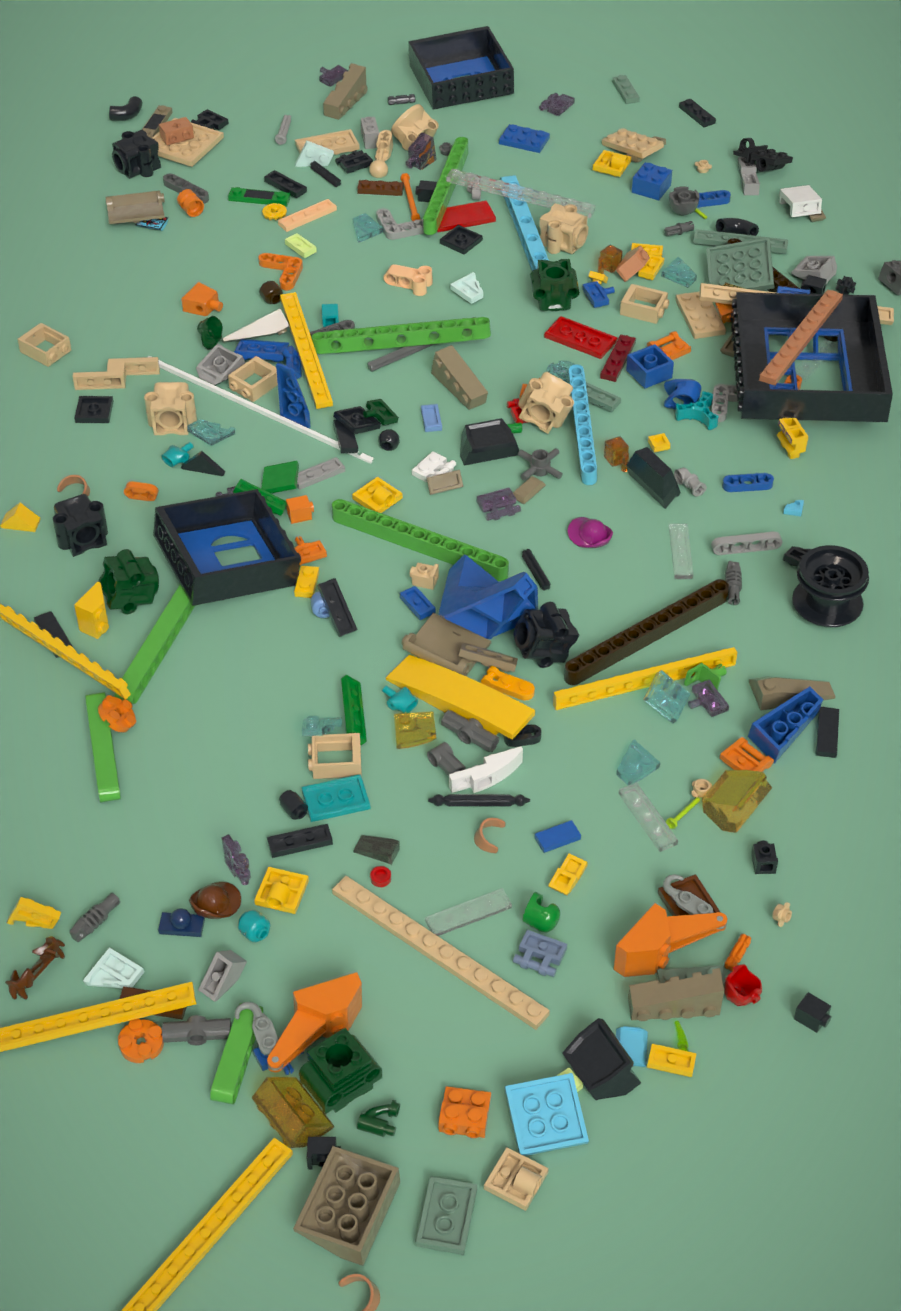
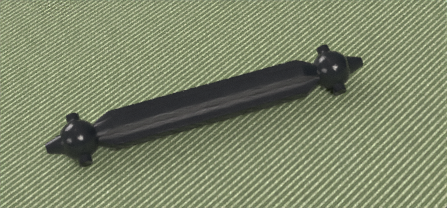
[428,794,530,807]

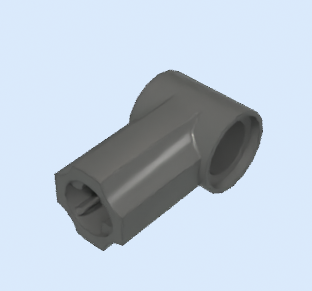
[427,742,466,776]

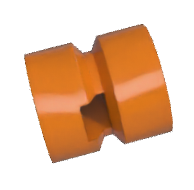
[177,189,204,217]

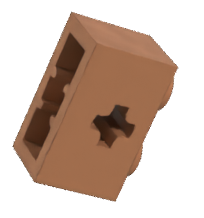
[159,117,194,145]

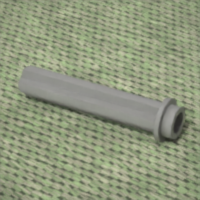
[275,115,291,145]

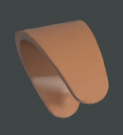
[57,475,90,496]
[474,818,506,853]
[339,1274,380,1311]

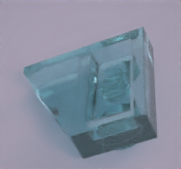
[353,213,383,243]
[661,257,697,288]
[187,419,235,446]
[302,715,342,736]

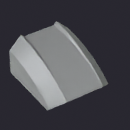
[791,256,837,285]
[196,343,245,385]

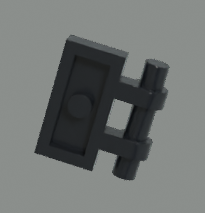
[191,109,229,130]
[335,150,373,173]

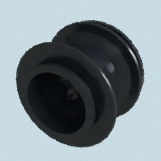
[792,545,869,627]

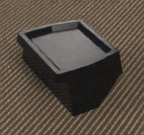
[460,418,520,466]
[626,447,681,509]
[562,1018,641,1100]

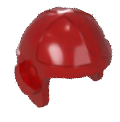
[724,964,762,1006]

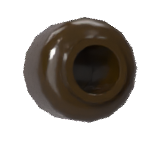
[259,281,283,304]

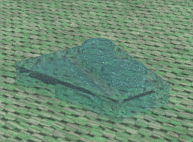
[616,739,660,787]

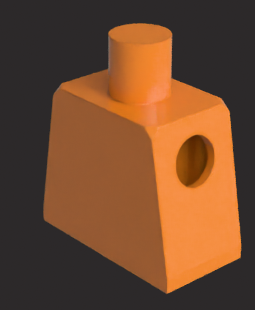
[181,282,223,316]

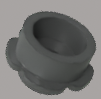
[439,142,452,156]

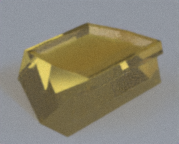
[702,770,772,833]

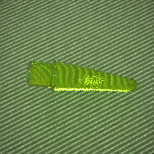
[675,1021,689,1051]

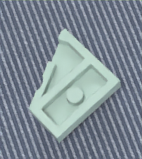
[83,948,145,988]

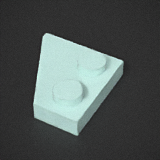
[295,140,334,167]
[450,272,483,304]

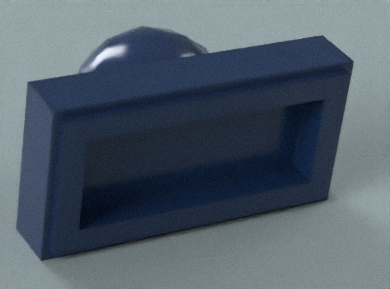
[158,908,205,937]

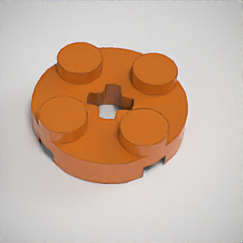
[98,695,136,733]
[118,1018,164,1063]

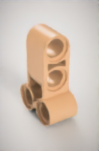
[384,264,433,296]

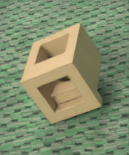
[410,563,439,590]

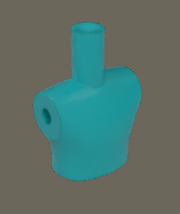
[161,442,194,467]
[382,686,418,714]

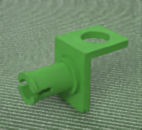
[684,663,727,692]

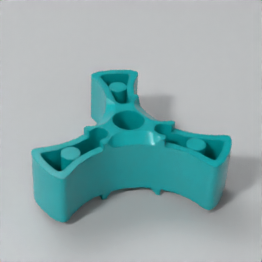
[675,391,719,430]

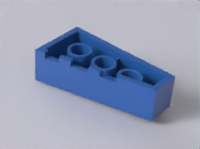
[748,686,823,764]

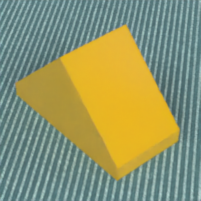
[0,503,41,532]

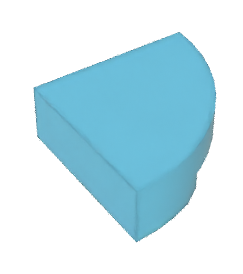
[783,500,804,517]

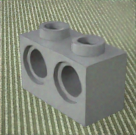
[361,116,379,149]

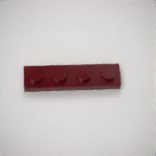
[600,334,636,382]

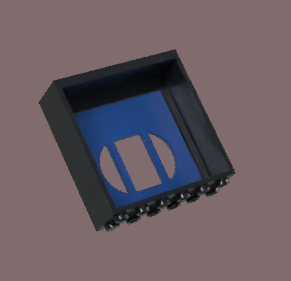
[408,26,514,110]
[153,489,301,606]

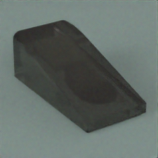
[353,835,400,865]

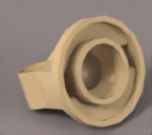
[391,104,439,151]

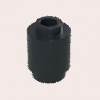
[279,790,308,820]

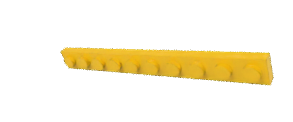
[280,292,333,409]
[0,604,131,700]
[553,647,737,710]
[0,982,196,1052]
[121,1138,293,1311]

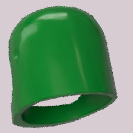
[522,892,560,932]

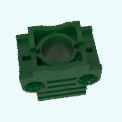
[299,1028,382,1114]

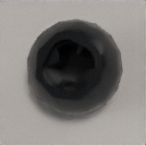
[378,429,400,451]

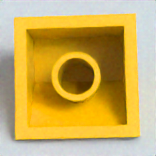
[74,582,109,639]

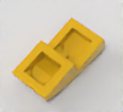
[548,853,588,896]

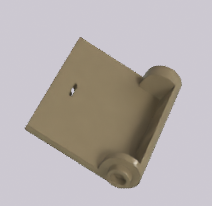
[105,190,165,224]
[402,613,491,676]

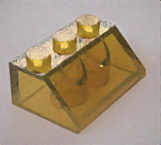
[252,1077,334,1148]

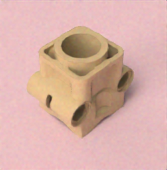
[540,203,588,254]
[518,372,574,434]
[144,382,197,435]

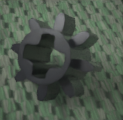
[836,276,856,295]

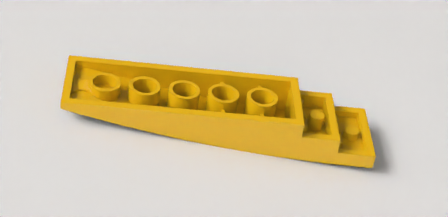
[386,655,535,740]

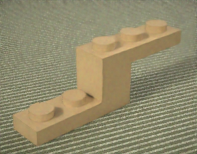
[73,357,160,390]

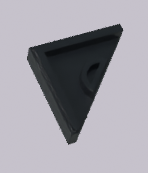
[181,451,226,476]

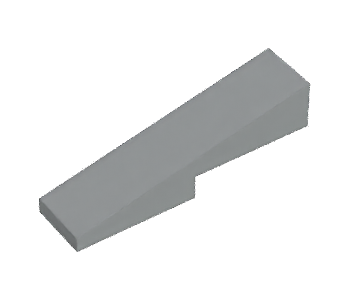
[738,157,760,195]

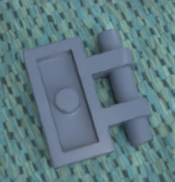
[513,930,567,977]

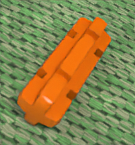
[724,934,751,971]

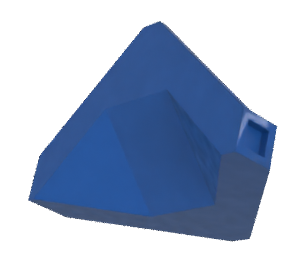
[438,554,538,639]

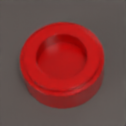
[370,866,391,887]

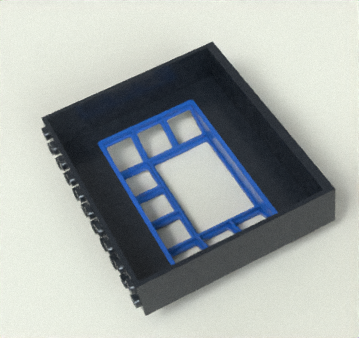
[730,292,893,422]

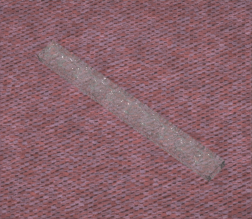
[446,169,596,218]

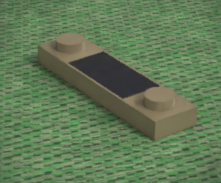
[142,105,173,138]

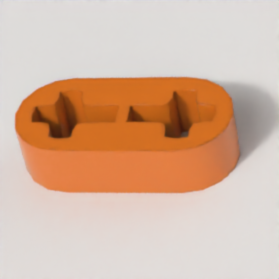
[124,481,159,501]

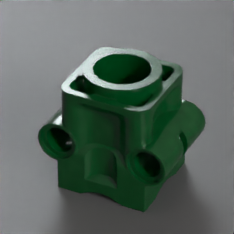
[530,259,580,311]
[98,549,159,615]

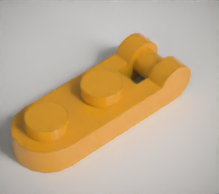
[481,666,535,701]

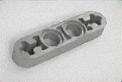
[711,532,782,555]

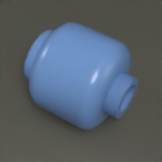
[310,591,330,618]

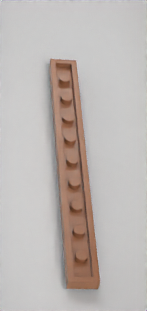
[759,290,843,386]

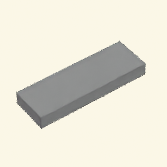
[297,457,345,490]

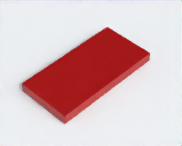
[437,200,496,232]
[544,316,617,359]

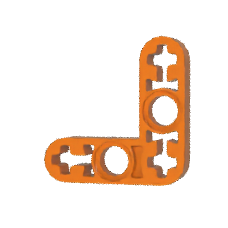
[259,253,303,291]

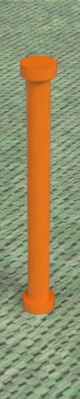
[400,173,420,221]

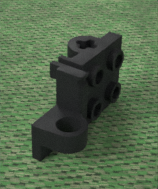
[733,138,793,172]

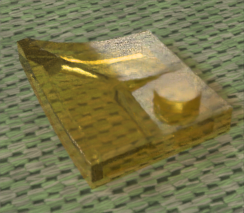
[394,711,436,749]

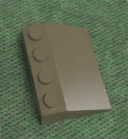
[293,1146,400,1266]

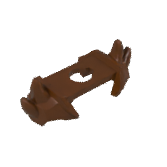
[5,936,65,1000]

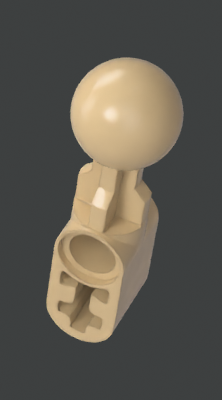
[369,130,393,178]

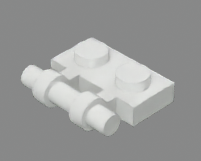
[412,451,456,482]

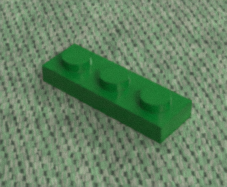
[233,479,287,516]

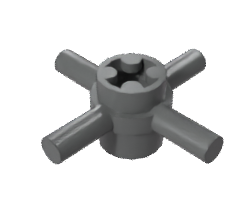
[518,448,563,480]

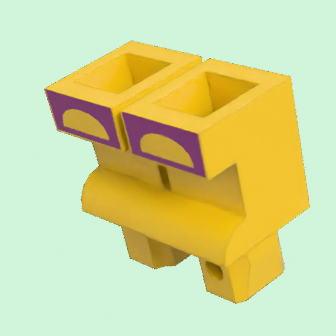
[777,418,808,459]

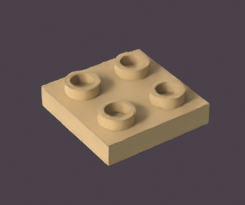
[484,1148,549,1211]

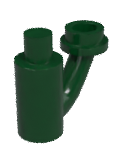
[357,1100,400,1137]

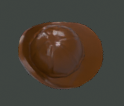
[189,881,241,919]

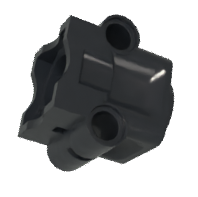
[112,129,161,179]
[53,494,108,557]
[513,602,580,668]

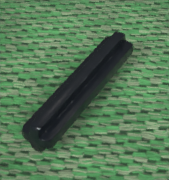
[310,161,341,187]
[522,549,551,591]

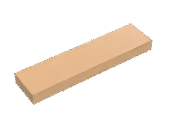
[278,199,337,232]

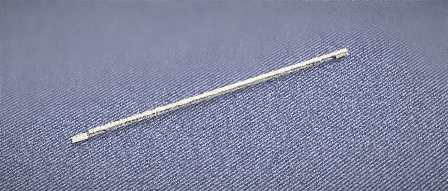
[148,356,374,464]

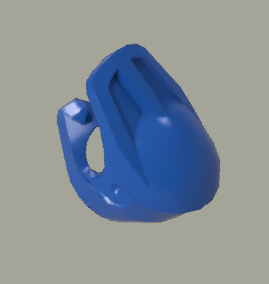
[664,379,702,410]

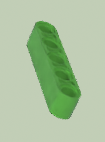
[210,1003,263,1104]

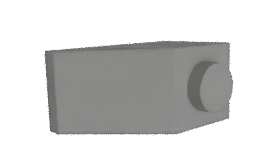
[198,950,247,1002]

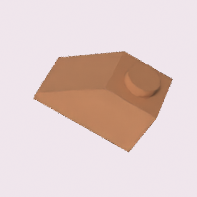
[616,245,650,282]

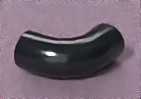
[109,96,143,121]
[715,218,759,236]

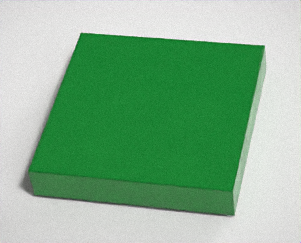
[261,461,299,493]

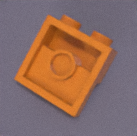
[439,1086,491,1138]

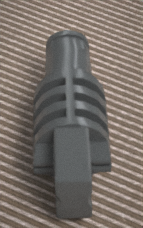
[725,561,742,605]
[70,893,120,942]

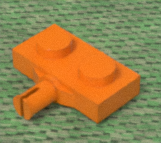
[295,536,327,565]

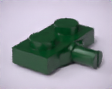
[363,399,399,425]

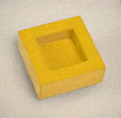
[588,271,608,285]
[648,433,671,452]

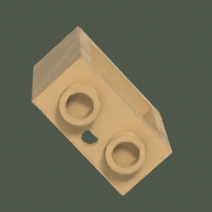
[620,284,669,324]
[18,323,71,367]
[228,356,278,402]
[308,733,362,779]

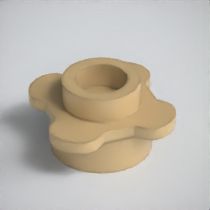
[695,160,712,173]
[691,779,712,799]
[773,902,792,927]

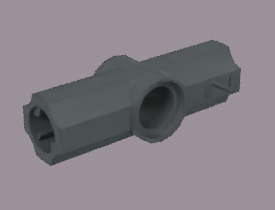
[441,710,499,752]
[162,1015,231,1046]

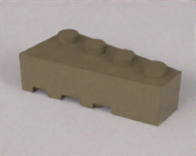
[323,63,368,120]
[431,345,488,410]
[628,968,724,1021]

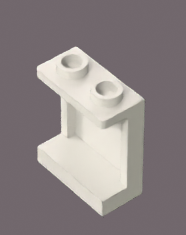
[779,185,822,217]

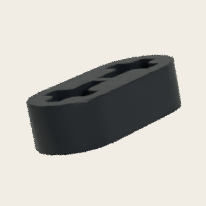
[504,724,542,747]

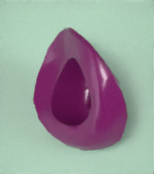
[567,517,613,548]

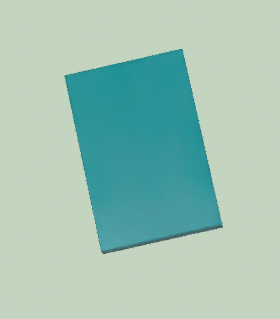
[302,774,371,822]

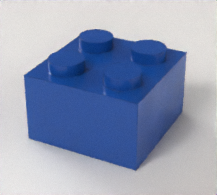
[632,162,673,201]
[626,344,674,388]

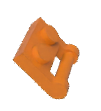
[647,331,691,360]
[720,737,774,781]

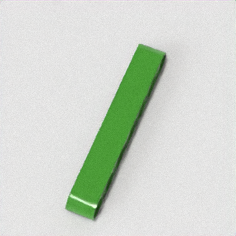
[85,692,121,803]

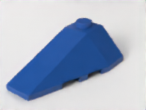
[276,363,311,428]

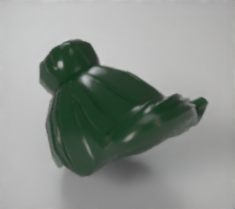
[197,316,223,349]

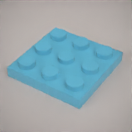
[504,1073,589,1156]

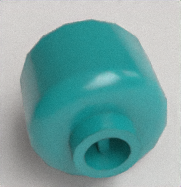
[238,910,270,942]

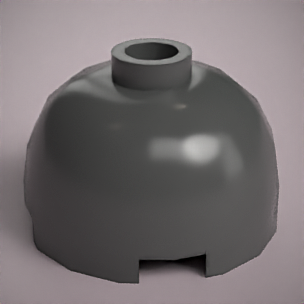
[669,186,700,216]

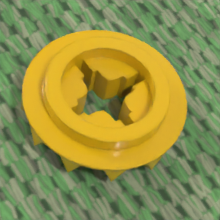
[262,203,287,220]

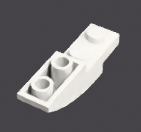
[449,747,523,793]

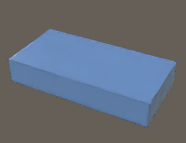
[421,404,442,432]

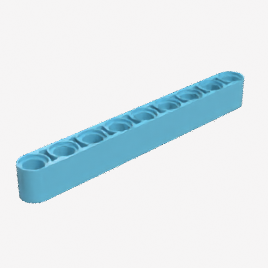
[569,364,597,485]

